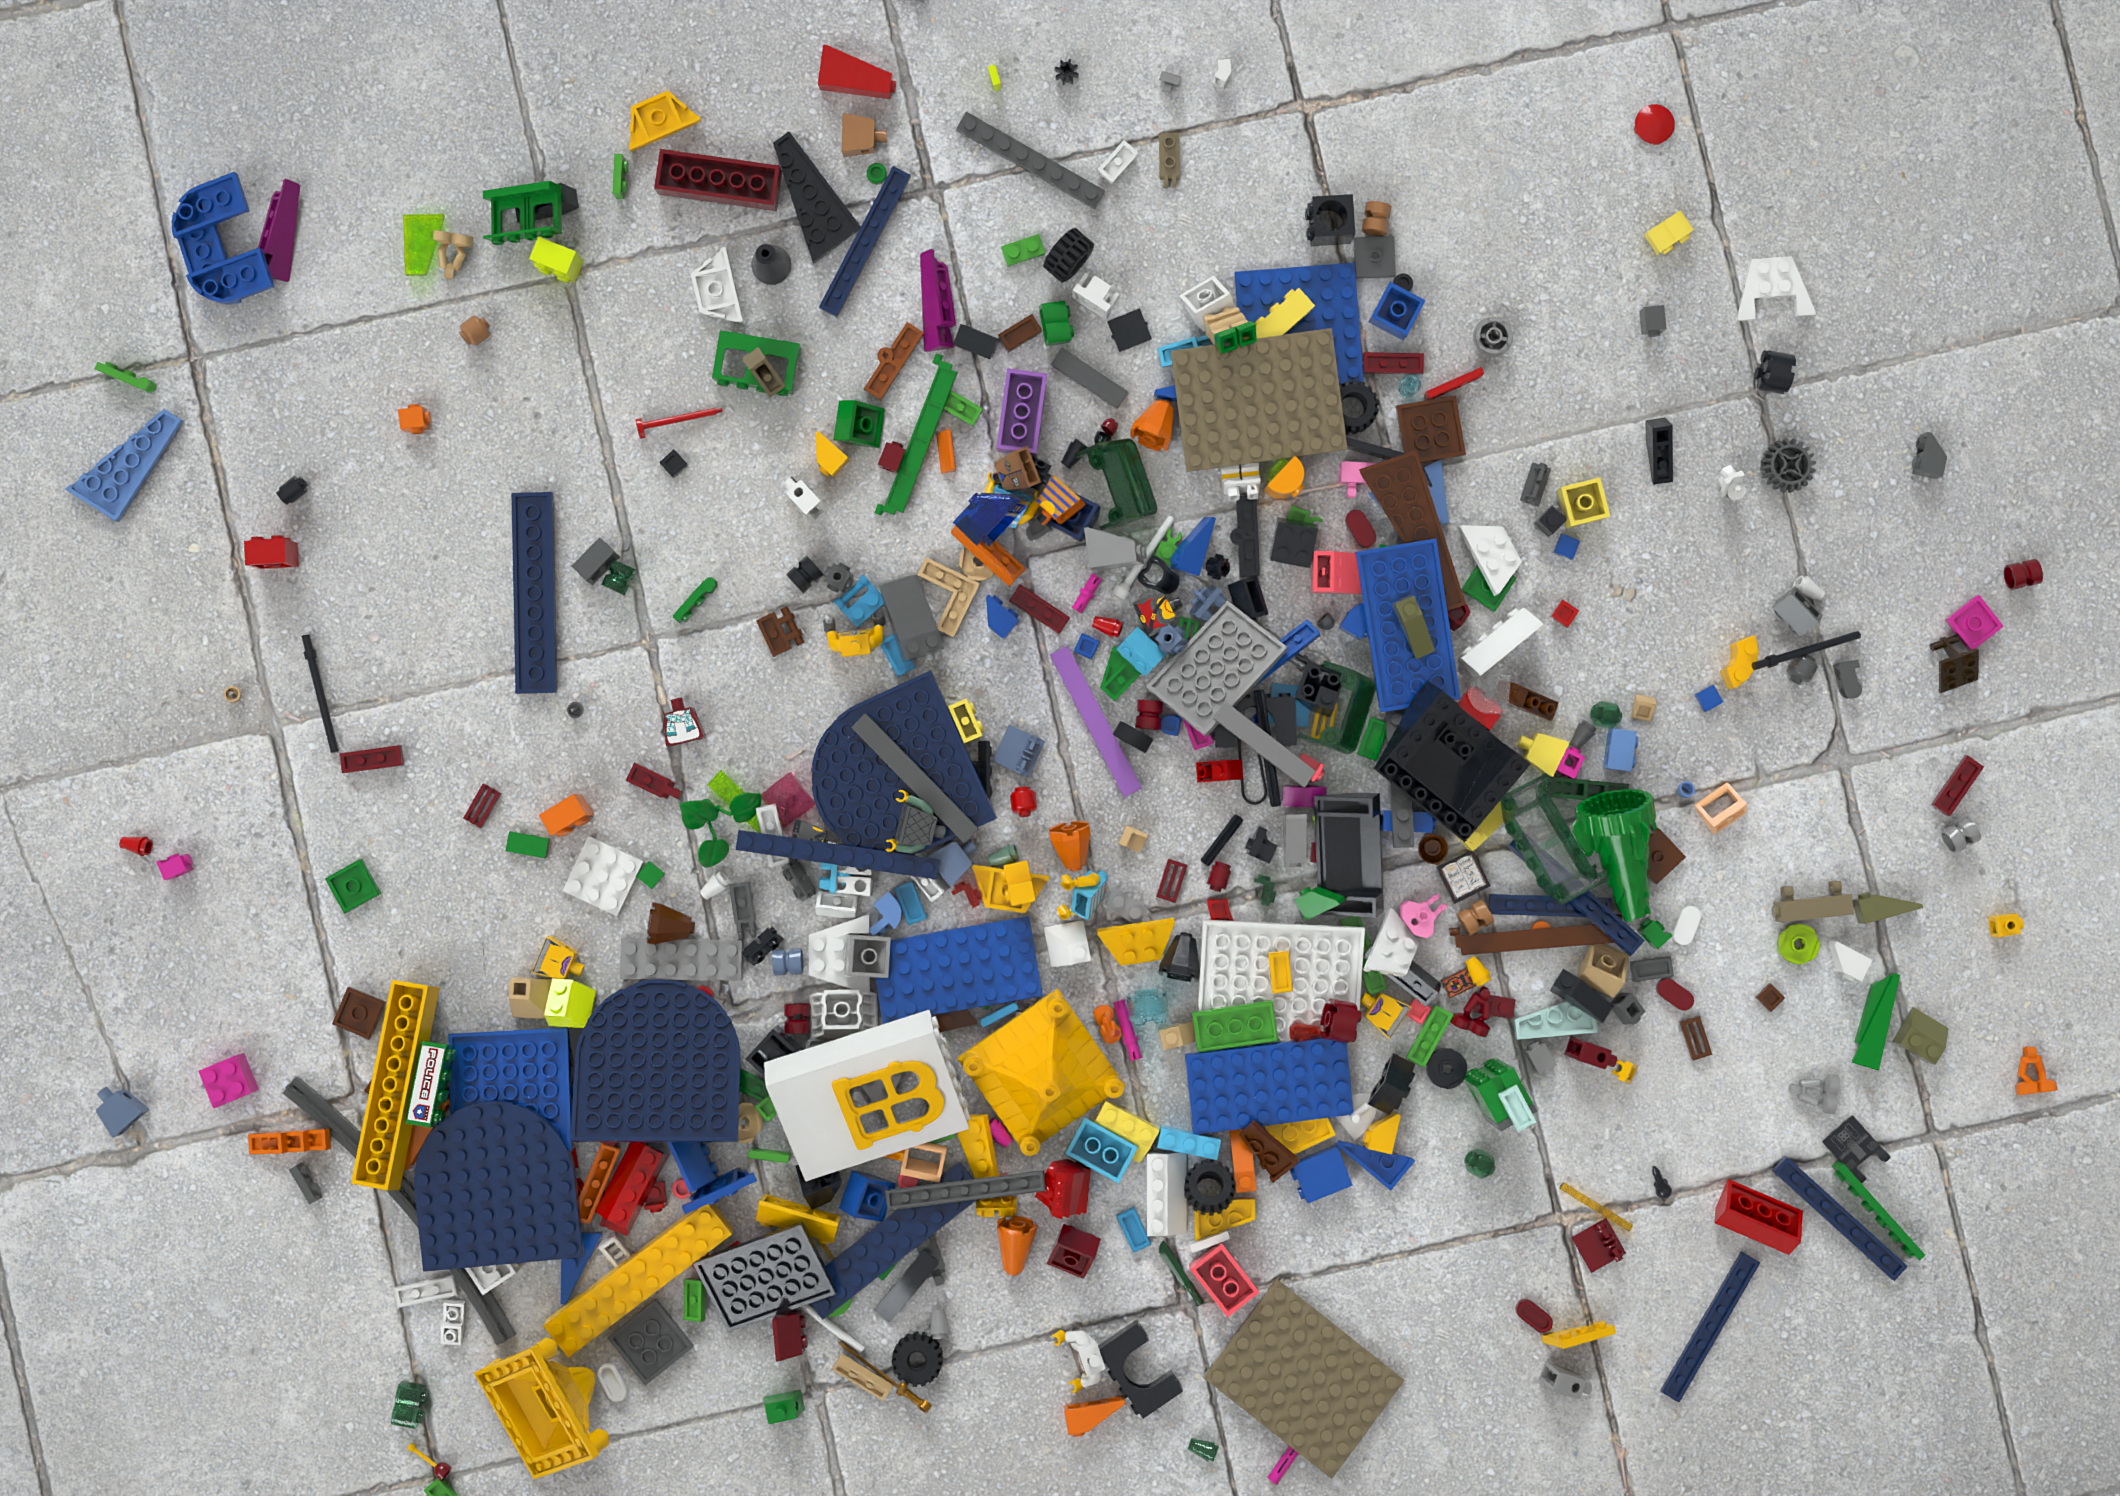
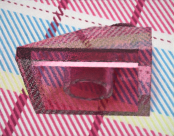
[762,772,816,828]

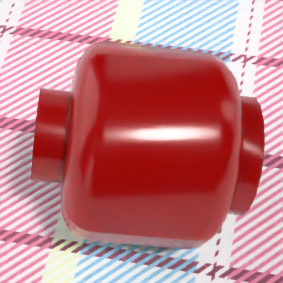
[1010,787,1037,817]

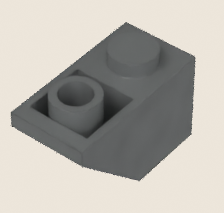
[1911,432,1947,479]

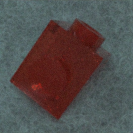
[951,881,982,908]

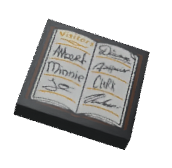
[1436,851,1491,904]

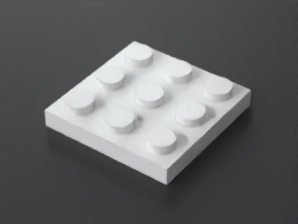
[562,836,644,916]

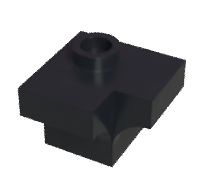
[1245,826,1278,864]

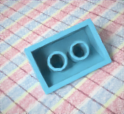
[1063,1117,1138,1183]

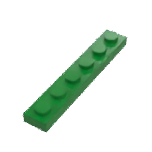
[1831,1161,1925,1260]

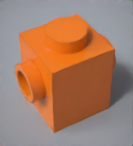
[398,404,431,434]

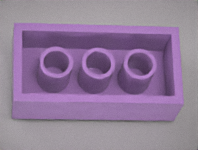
[996,368,1047,457]

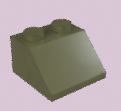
[1892,1007,1949,1065]

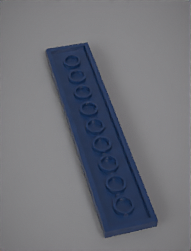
[511,492,557,694]
[811,1162,977,1320]

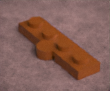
[864,322,924,401]

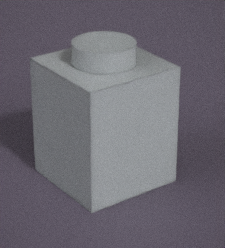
[1524,1041,1557,1074]

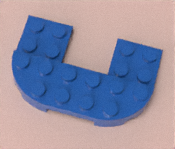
[172,172,275,305]

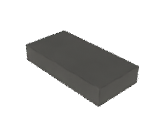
[1629,956,1674,982]

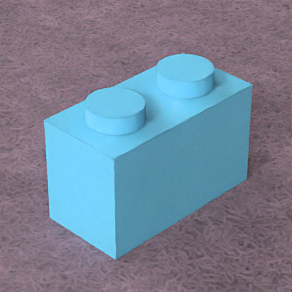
[1116,627,1167,677]

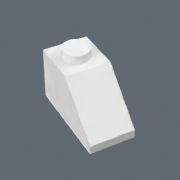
[1828,940,1873,983]

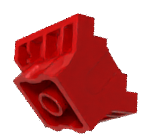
[1035,1159,1091,1220]

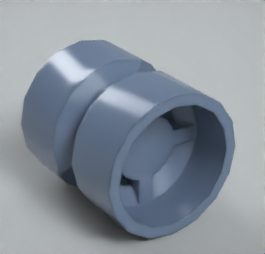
[772,948,804,976]

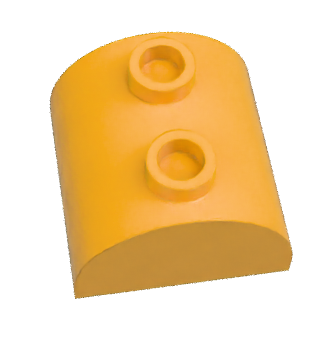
[1264,456,1305,499]

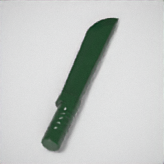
[1159,1241,1204,1306]

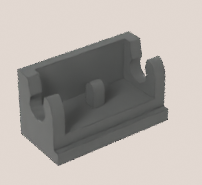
[572,537,620,585]

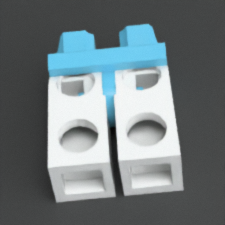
[819,863,874,896]

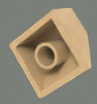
[1577,944,1629,998]

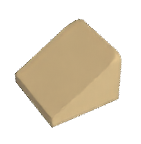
[1631,694,1657,722]

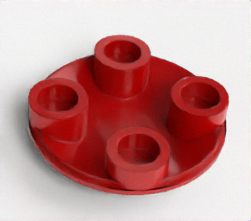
[1634,104,1675,145]

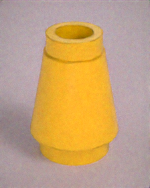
[1465,956,1492,987]

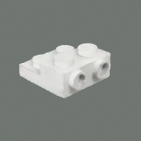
[465,1263,520,1295]

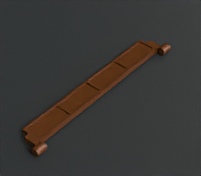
[1449,914,1622,955]

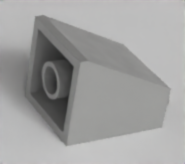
[1084,527,1147,571]

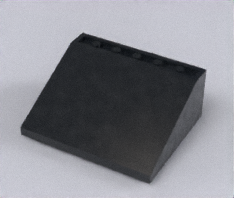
[1374,680,1531,842]

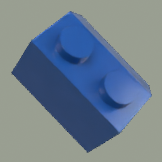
[839,1170,896,1222]

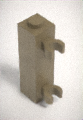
[1772,880,1854,922]

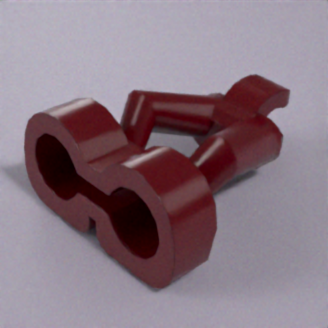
[1450,986,1492,1037]

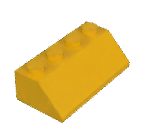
[755,1194,842,1244]

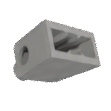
[1539,1361,1592,1399]

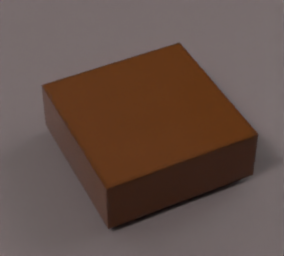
[1755,983,1785,1012]

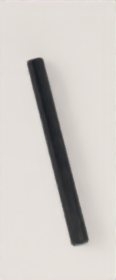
[1253,689,1281,807]

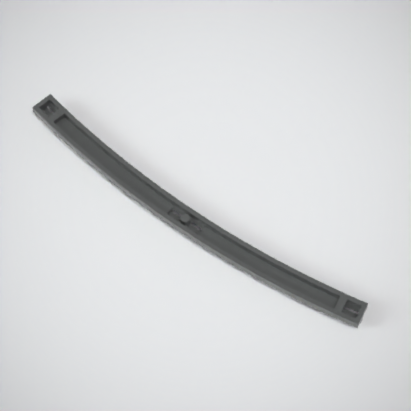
[282,1076,516,1345]

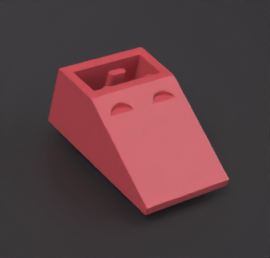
[1311,551,1361,595]

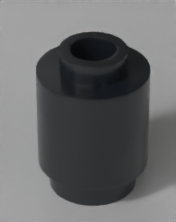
[276,476,308,505]

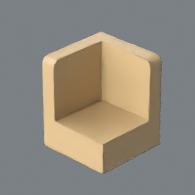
[1118,825,1149,853]

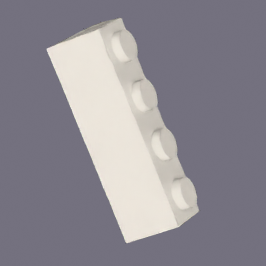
[1458,607,1543,678]
[1146,1151,1187,1236]

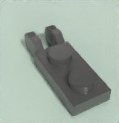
[729,881,757,940]

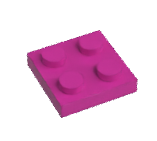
[1945,595,2004,650]

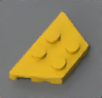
[629,90,702,152]
[972,864,1049,913]
[1097,918,1175,966]

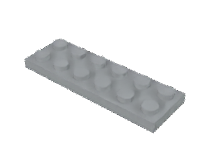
[620,938,743,981]

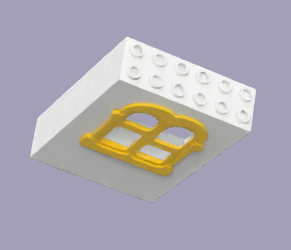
[764,1010,971,1181]

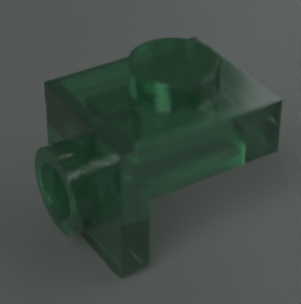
[1253,875,1276,906]

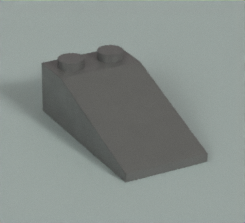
[879,575,944,662]

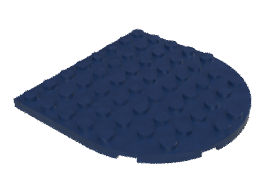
[811,670,997,855]
[570,979,741,1142]
[414,1100,585,1272]

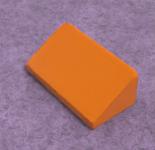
[937,429,956,473]

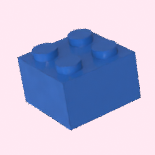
[1368,282,1426,341]

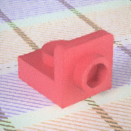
[1299,753,1325,782]

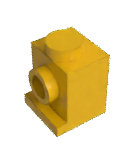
[1988,913,2024,938]

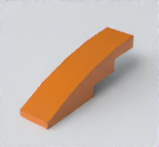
[248,1128,331,1154]

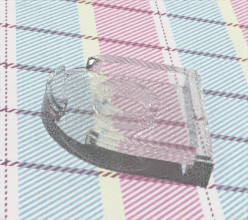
[1468,673,1511,715]

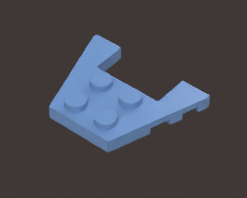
[1369,460,1449,526]

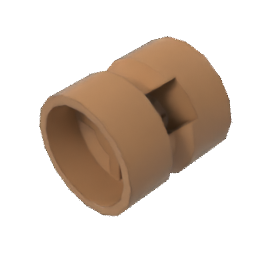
[1361,201,1392,236]
[1456,899,1495,936]

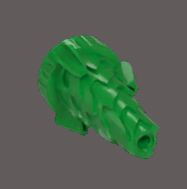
[1572,789,1656,922]

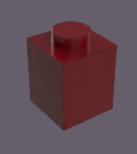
[878,441,906,474]

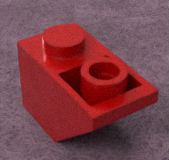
[1196,759,1243,782]

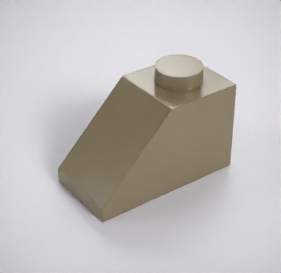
[742,347,786,398]

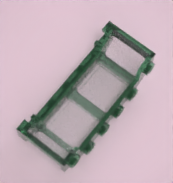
[1500,773,1609,905]

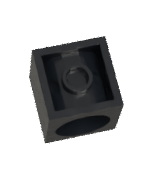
[1305,194,1355,246]
[745,1025,804,1077]

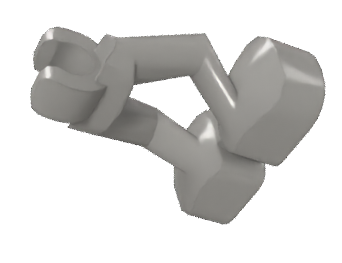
[1788,1074,1840,1114]

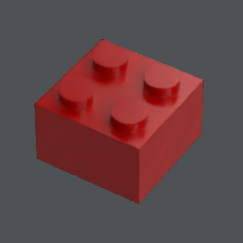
[244,535,299,569]

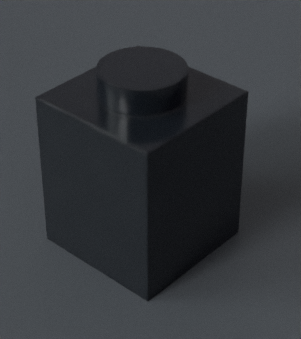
[1534,506,1567,537]

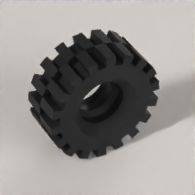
[891,1331,943,1387]

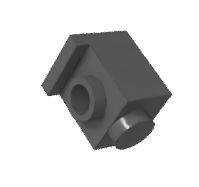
[1610,993,1645,1025]

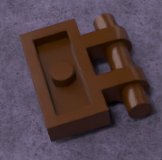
[756,606,805,657]

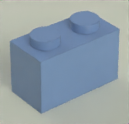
[1603,728,1639,772]

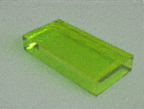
[1265,458,1288,482]

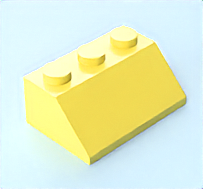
[1093,1099,1160,1163]

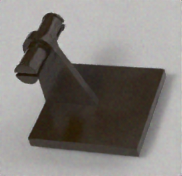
[1929,634,1979,693]

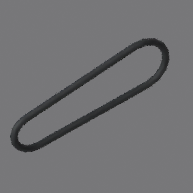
[1238,738,1267,805]

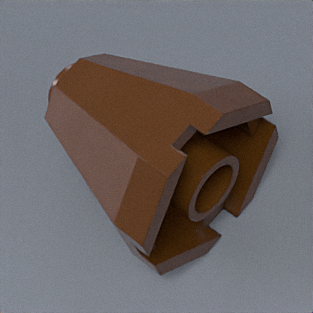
[646,902,695,944]

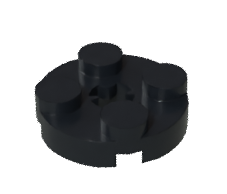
[1426,1048,1467,1089]

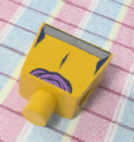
[532,936,585,979]
[1360,992,1411,1039]

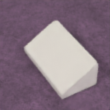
[909,872,950,902]
[815,891,858,919]

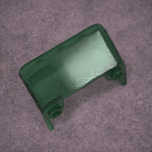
[1075,438,1158,530]
[1296,660,1376,754]

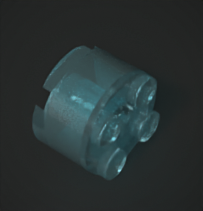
[1126,988,1169,1026]

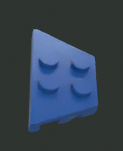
[682,1167,757,1214]

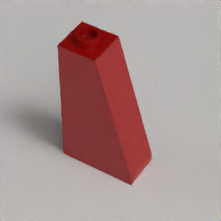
[818,44,896,99]

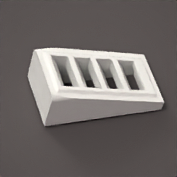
[598,1231,632,1267]

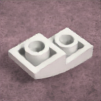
[441,1299,466,1345]

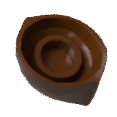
[1418,833,1448,865]

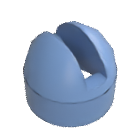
[1677,781,1695,798]

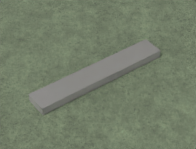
[1213,702,1316,788]

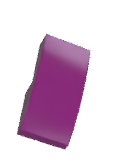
[1283,785,1327,807]

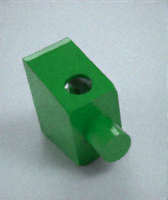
[763,1389,805,1424]

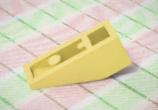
[1456,798,1514,851]

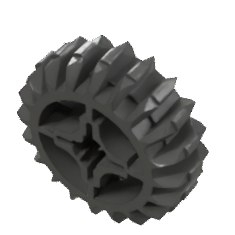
[1760,438,1816,493]

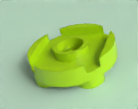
[1777,924,1820,964]

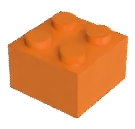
[539,794,594,837]

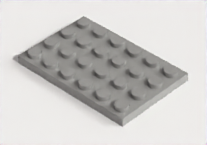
[1146,600,1288,737]

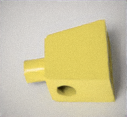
[1516,733,1570,777]

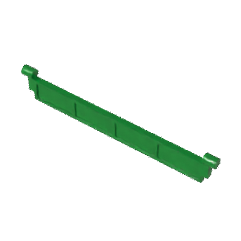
[874,353,958,516]

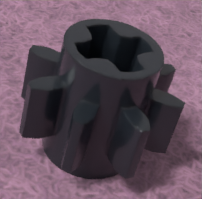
[1054,59,1079,86]
[1205,554,1230,580]

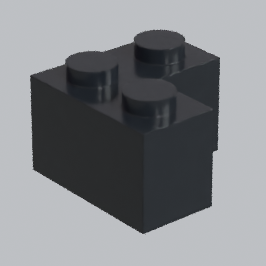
[1368,1053,1415,1115]

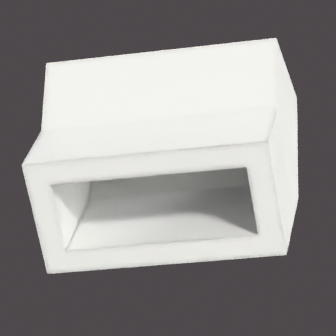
[1213,59,1232,90]

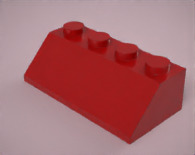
[595,1142,669,1230]
[1714,1179,1803,1255]

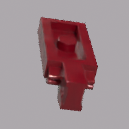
[625,762,683,799]

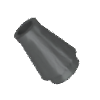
[1569,720,1597,750]

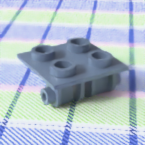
[992,725,1045,778]

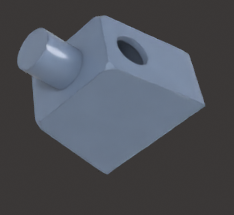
[927,840,977,887]
[96,1086,149,1138]

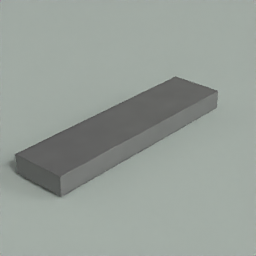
[1051,348,1128,409]

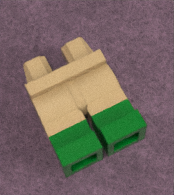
[1203,307,1257,354]

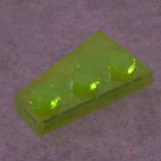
[403,214,445,276]

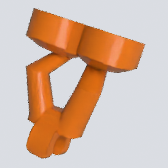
[1093,1005,1121,1044]
[2015,1046,2058,1095]

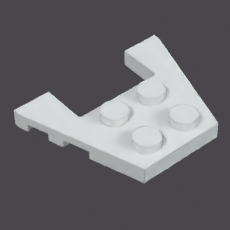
[1735,256,1816,322]
[809,915,870,992]

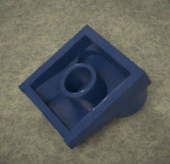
[1047,493,1101,542]

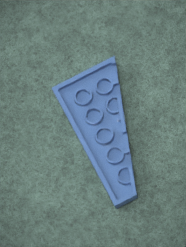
[65,409,184,522]

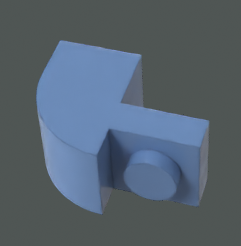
[869,891,903,936]

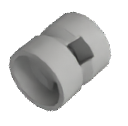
[1941,817,1981,854]

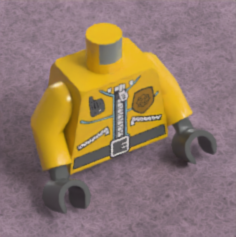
[823,612,886,657]

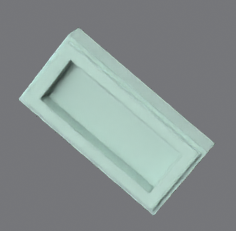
[1497,1085,1537,1132]

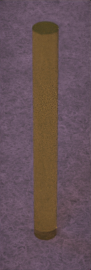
[1559,1182,1633,1231]

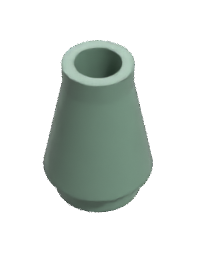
[988,844,1019,866]

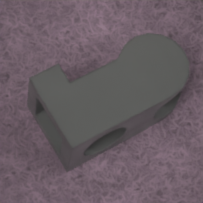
[1833,660,1862,699]

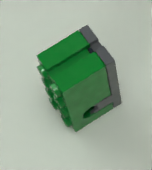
[1464,1058,1538,1131]

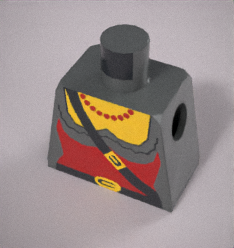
[1132,593,1183,638]

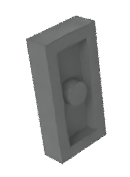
[289,1163,322,1205]

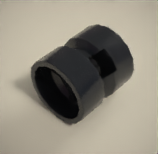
[786,555,824,594]

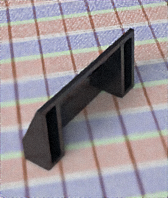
[1314,793,1384,918]

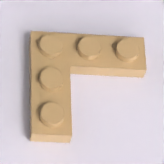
[917,557,980,638]

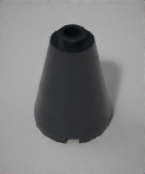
[751,244,791,285]

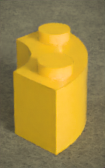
[1720,635,1758,689]

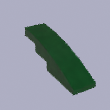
[1546,777,1629,800]

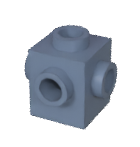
[1155,624,1189,655]

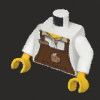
[1051,1330,1106,1393]

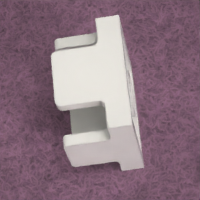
[1072,272,1120,320]

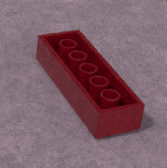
[654,149,782,211]

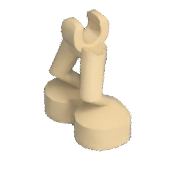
[433,230,474,279]

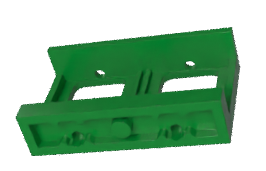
[483,181,562,245]
[712,330,801,396]

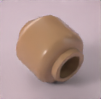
[459,316,490,346]

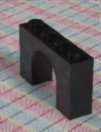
[1215,693,1297,748]
[1098,1319,1183,1419]

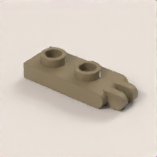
[1159,133,1180,188]

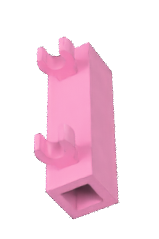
[1338,461,1376,498]

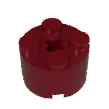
[1320,998,1362,1043]

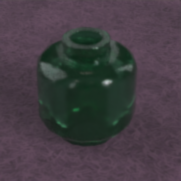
[1590,701,1622,729]
[1464,1148,1496,1179]

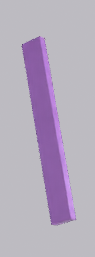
[1050,646,1142,797]

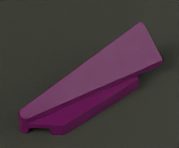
[920,249,956,352]

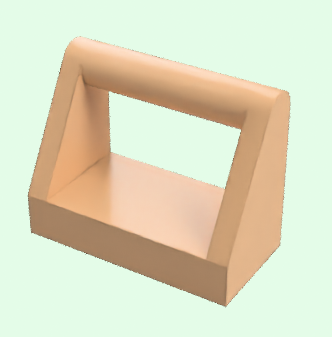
[1694,782,1747,835]
[900,1142,947,1183]

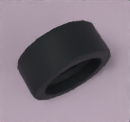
[1113,721,1153,753]

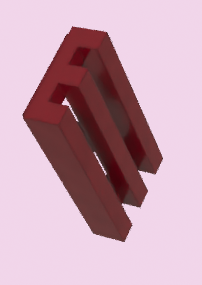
[463,783,502,828]
[1156,859,1187,903]

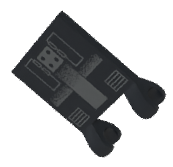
[1822,1115,1891,1183]

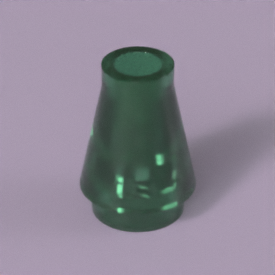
[1187,1438,1219,1462]

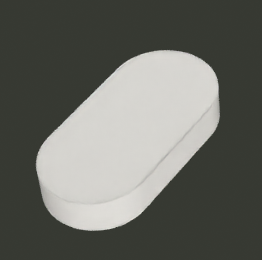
[1672,906,1701,945]
[597,1362,628,1402]

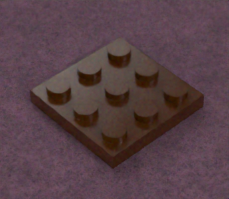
[1395,395,1466,463]

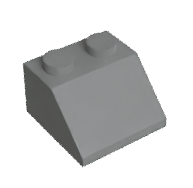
[844,935,891,978]

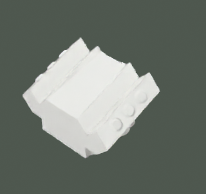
[809,989,878,1039]

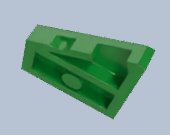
[1100,646,1141,702]

